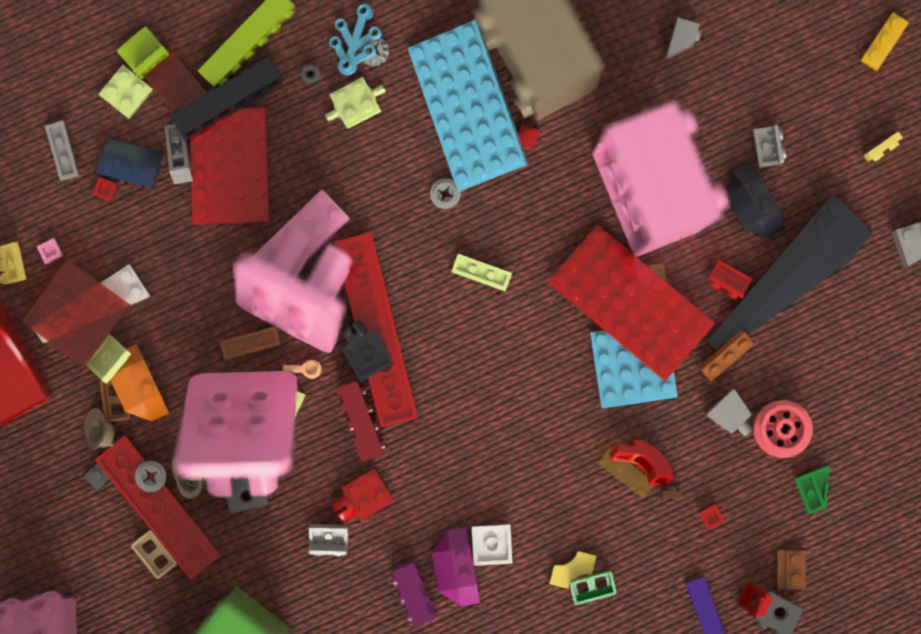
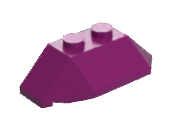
[432,527,480,606]

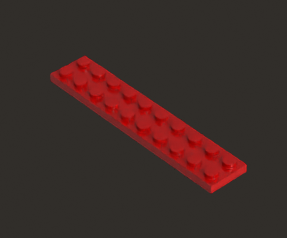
[334,232,418,427]

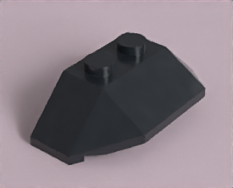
[725,162,785,238]

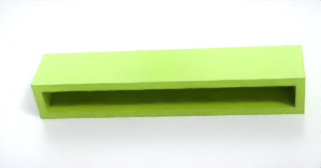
[198,0,295,89]

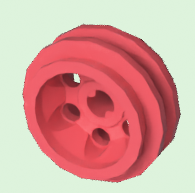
[753,400,813,458]

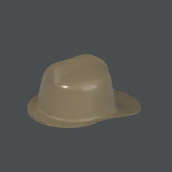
[84,408,115,450]
[171,455,206,499]

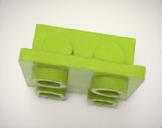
[117,27,170,80]

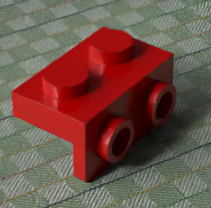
[707,260,752,300]

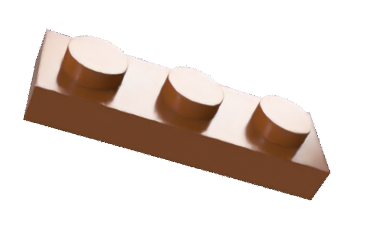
[220,326,281,360]
[699,330,754,382]

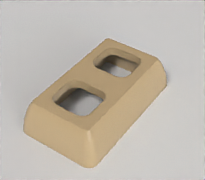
[131,531,177,579]

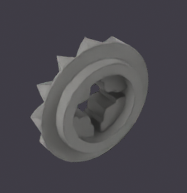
[358,38,389,66]
[430,179,461,209]
[135,461,166,492]

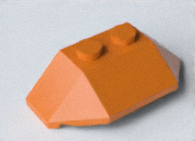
[110,344,169,422]

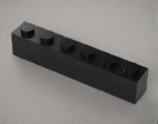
[170,58,282,141]

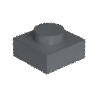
[83,463,110,491]

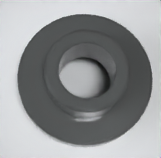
[301,65,320,84]

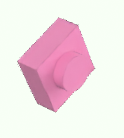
[37,238,64,264]

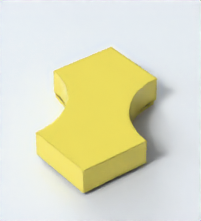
[549,551,596,589]

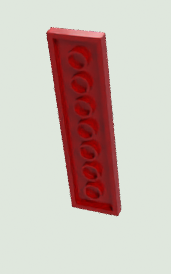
[95,435,221,580]

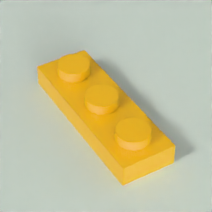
[860,13,909,71]

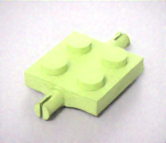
[325,77,386,129]

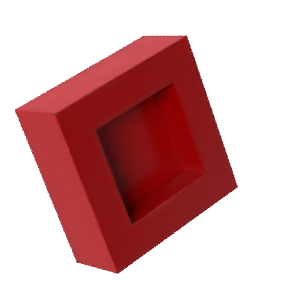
[518,124,540,150]
[92,177,118,202]
[698,504,725,530]

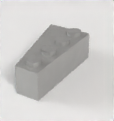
[892,222,921,268]

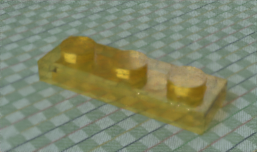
[598,448,654,499]

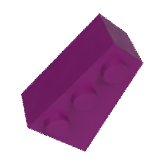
[391,561,436,627]

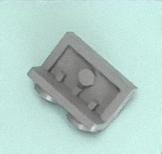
[753,125,786,168]
[308,524,348,556]

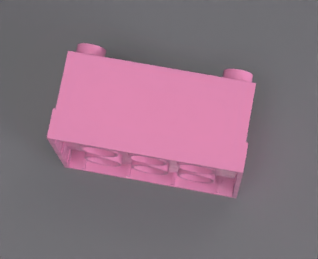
[592,103,727,257]

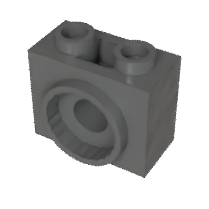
[226,475,270,514]
[753,590,804,634]

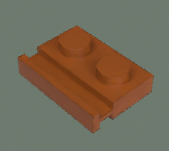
[776,550,806,590]

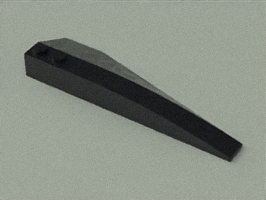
[706,194,873,351]

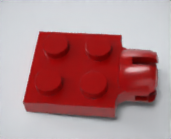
[332,468,394,522]

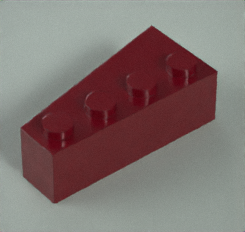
[335,381,386,462]

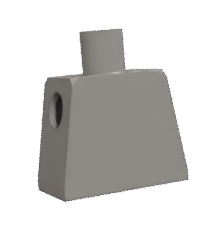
[705,389,753,437]

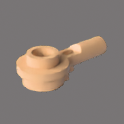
[283,359,322,379]

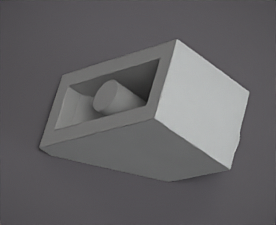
[666,18,702,58]

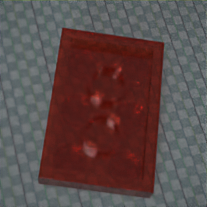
[143,52,206,113]

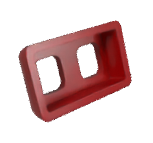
[737,582,773,617]

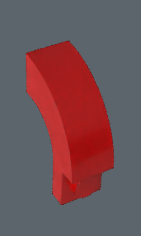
[610,440,674,486]

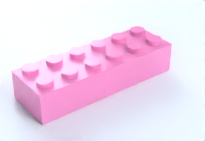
[252,190,350,264]

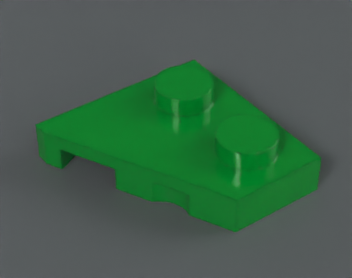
[794,465,830,515]

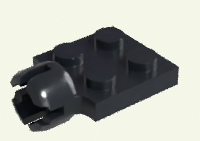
[342,320,394,382]

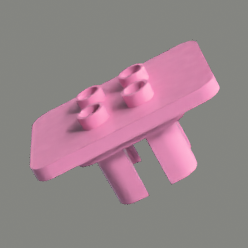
[236,227,351,353]
[176,371,298,496]

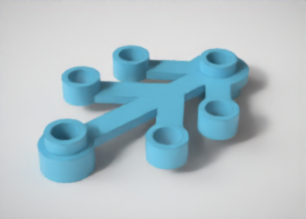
[329,4,382,75]

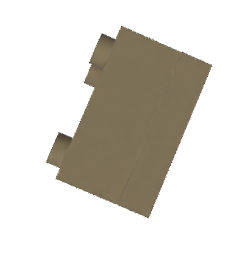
[473,0,602,121]

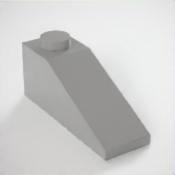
[164,124,193,184]

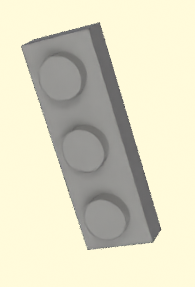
[45,121,80,181]

